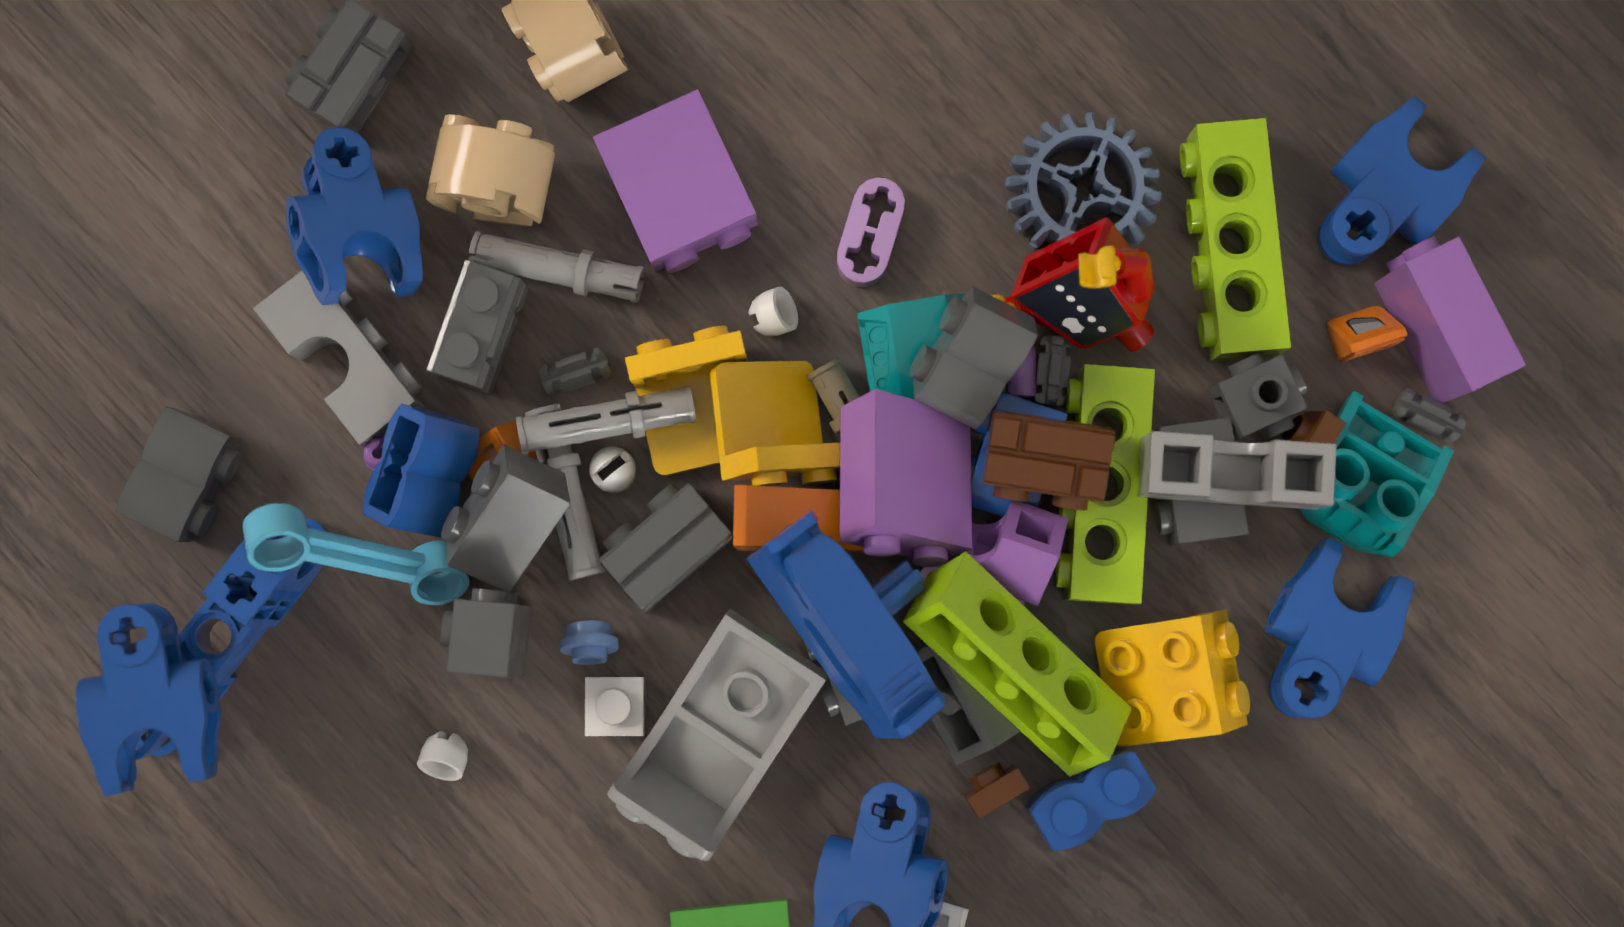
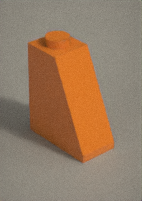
[733,485,864,553]

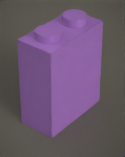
[593,89,758,273]
[1374,236,1526,403]
[840,389,972,567]

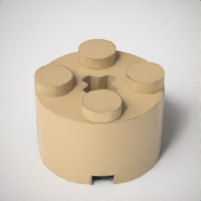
[502,0,629,102]
[426,114,555,227]

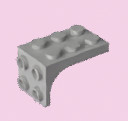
[607,609,828,861]

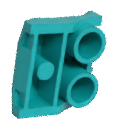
[857,294,965,401]
[1300,391,1454,557]

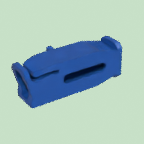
[747,509,947,739]

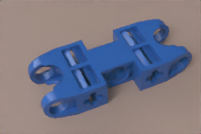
[135,518,329,761]

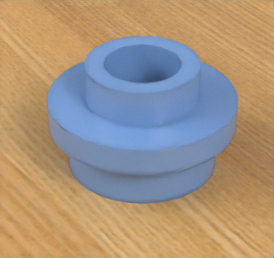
[560,621,619,665]

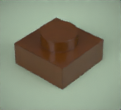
[1281,411,1346,444]
[963,762,1031,819]

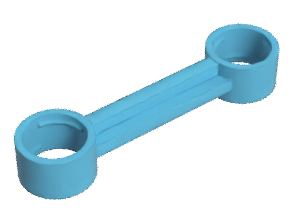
[243,503,469,605]

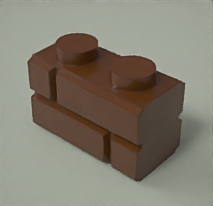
[982,409,1115,511]

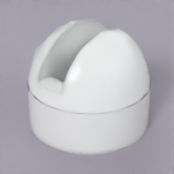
[748,287,798,336]
[589,446,637,493]
[417,731,468,781]

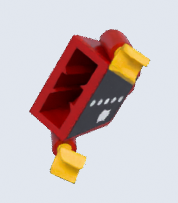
[992,217,1155,352]

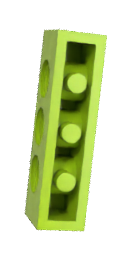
[1180,118,1291,362]
[1055,364,1155,605]
[902,552,1132,777]

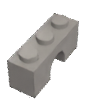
[253,271,426,447]
[1137,431,1336,510]

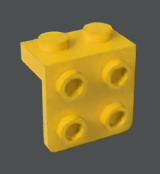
[625,325,748,476]
[710,361,840,487]
[1095,610,1250,746]

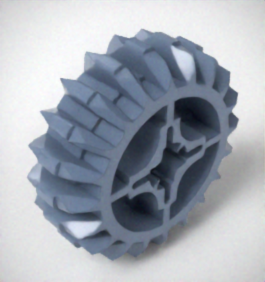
[1005,112,1162,251]

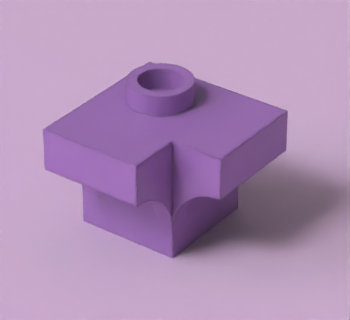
[960,500,1068,606]

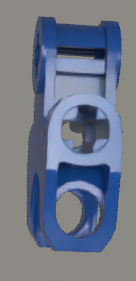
[1317,95,1486,266]
[286,127,423,306]
[1264,538,1415,718]
[75,603,221,796]
[813,782,948,927]

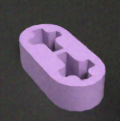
[837,177,905,287]

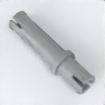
[468,231,645,303]
[516,386,696,454]
[525,404,605,581]

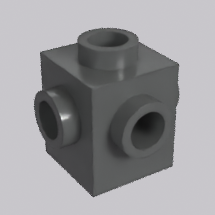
[1207,352,1307,441]

